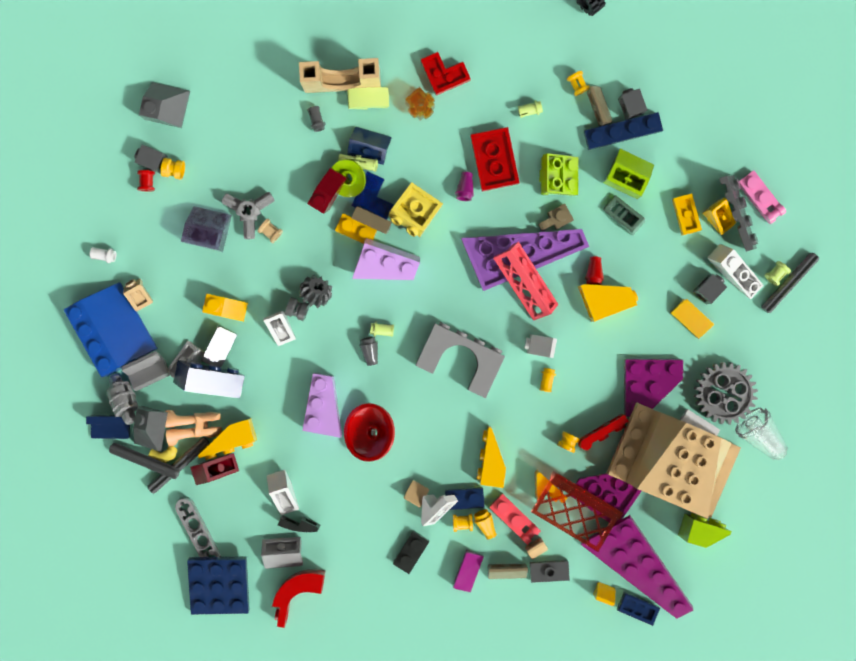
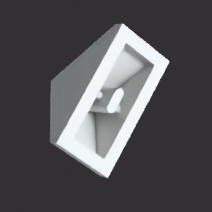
[263,311,296,346]

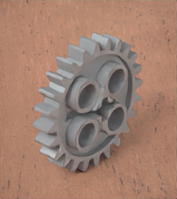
[694,362,758,425]

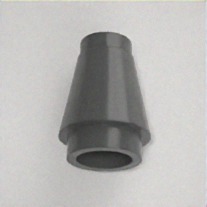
[359,337,378,366]

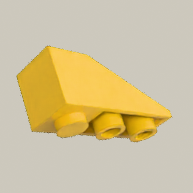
[198,418,257,460]
[477,426,506,488]

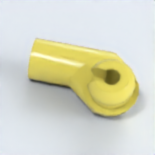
[148,446,177,463]

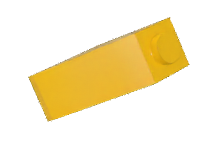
[578,284,638,322]

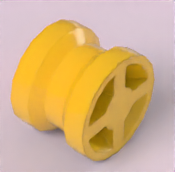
[557,431,580,453]

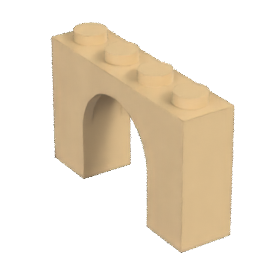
[299,58,381,93]

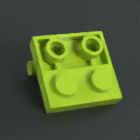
[539,153,579,196]

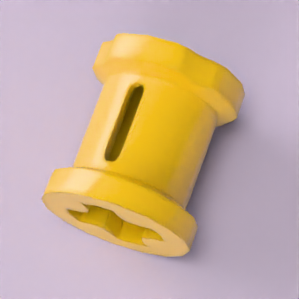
[567,71,590,96]
[453,514,473,532]

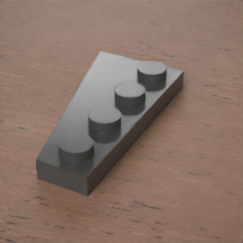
[719,176,758,252]

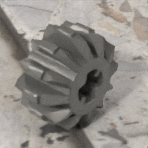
[299,275,332,309]

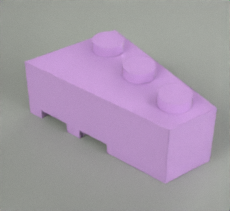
[352,238,420,280]
[302,373,342,438]

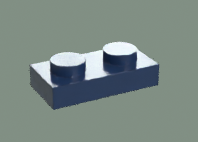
[445,487,485,510]

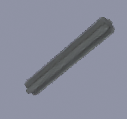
[762,253,819,313]
[147,437,210,494]
[109,443,180,479]

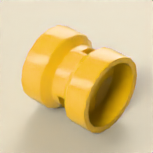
[161,158,185,180]

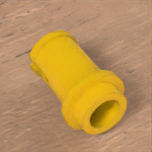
[539,368,556,392]

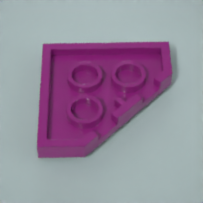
[624,359,683,417]
[568,473,641,524]

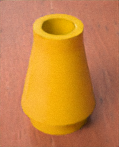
[474,509,497,540]

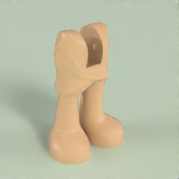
[165,410,222,446]

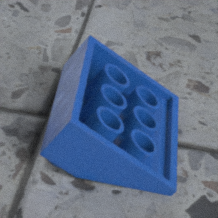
[63,282,158,377]

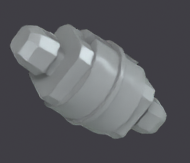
[106,374,138,425]

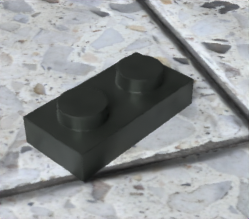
[393,530,429,574]

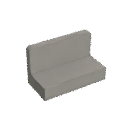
[121,351,170,391]
[261,537,303,569]

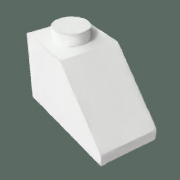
[524,335,557,358]
[267,470,299,515]

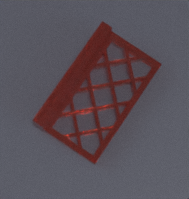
[531,471,623,552]

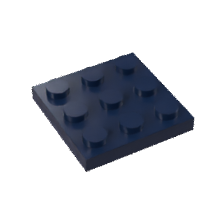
[187,556,250,615]

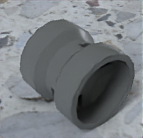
[285,297,309,321]

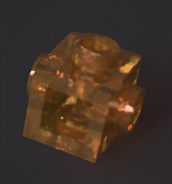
[405,87,435,121]

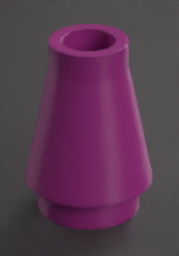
[455,172,474,202]

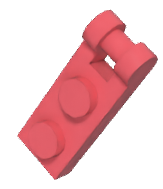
[489,493,541,545]

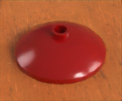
[344,403,395,462]

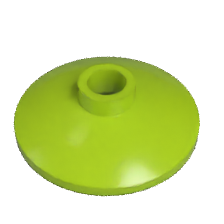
[332,159,366,198]

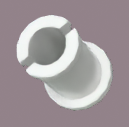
[90,247,117,263]

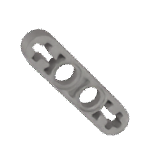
[175,497,221,557]

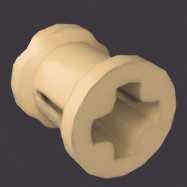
[257,218,283,243]

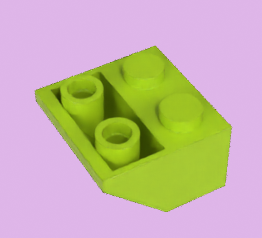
[603,148,654,199]
[678,512,732,548]

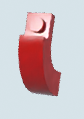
[272,569,326,628]

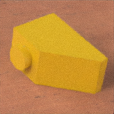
[202,293,248,322]

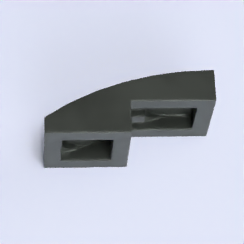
[278,515,321,532]

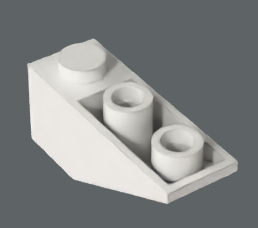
[707,244,763,299]

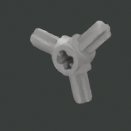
[222,192,275,240]

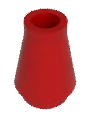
[585,256,604,285]

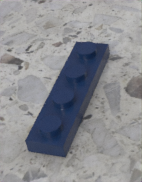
[584,112,663,150]

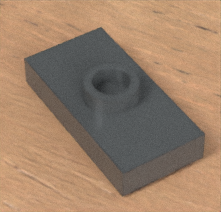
[530,560,570,583]

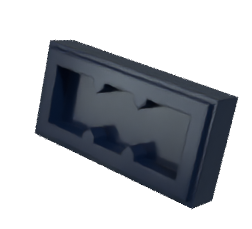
[617,592,660,626]

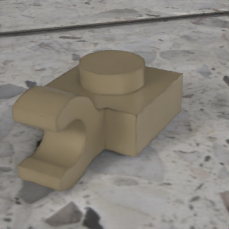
[538,204,574,231]

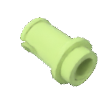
[518,100,543,118]
[370,322,394,337]

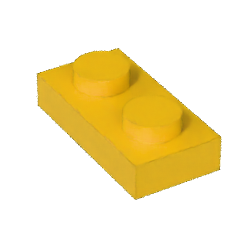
[672,193,702,236]
[335,214,378,244]

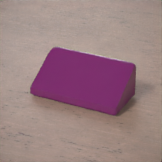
[453,550,484,593]

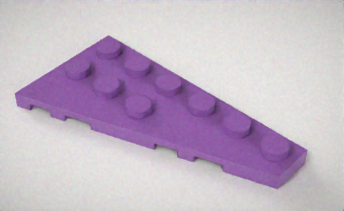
[461,229,589,291]

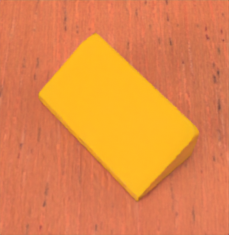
[671,299,714,339]

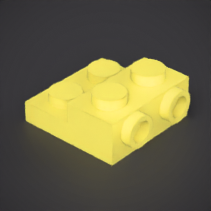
[389,182,443,237]

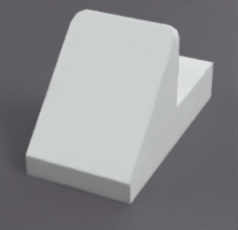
[421,494,458,526]

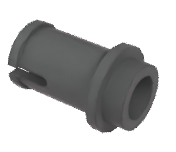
[307,106,326,132]

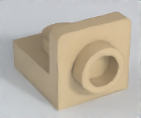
[123,278,153,312]

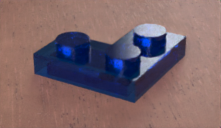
[351,171,394,220]

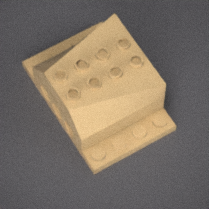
[606,403,741,519]

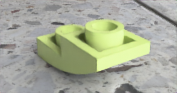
[347,87,389,110]

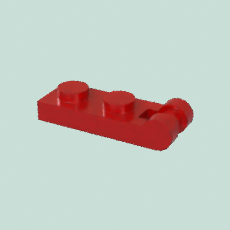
[578,414,629,450]

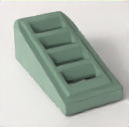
[603,195,645,235]

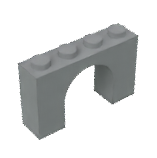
[416,322,505,398]

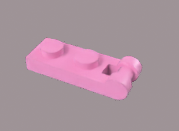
[739,170,786,224]

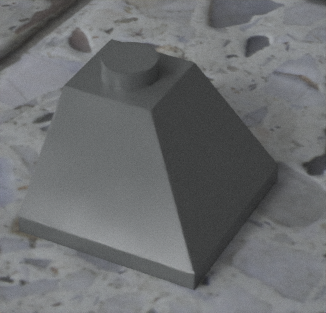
[139,82,190,128]
[133,406,168,451]

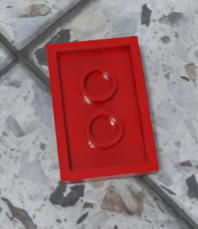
[470,127,520,192]

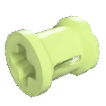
[764,261,791,286]

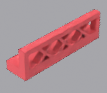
[493,241,558,321]

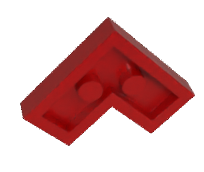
[421,52,471,96]

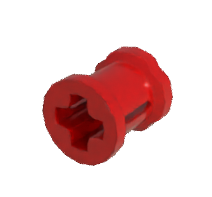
[137,170,155,192]

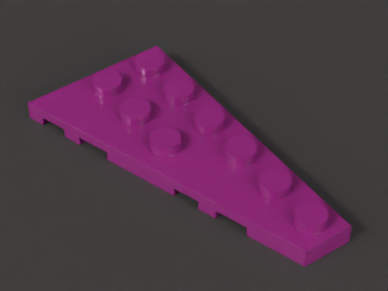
[581,515,693,619]

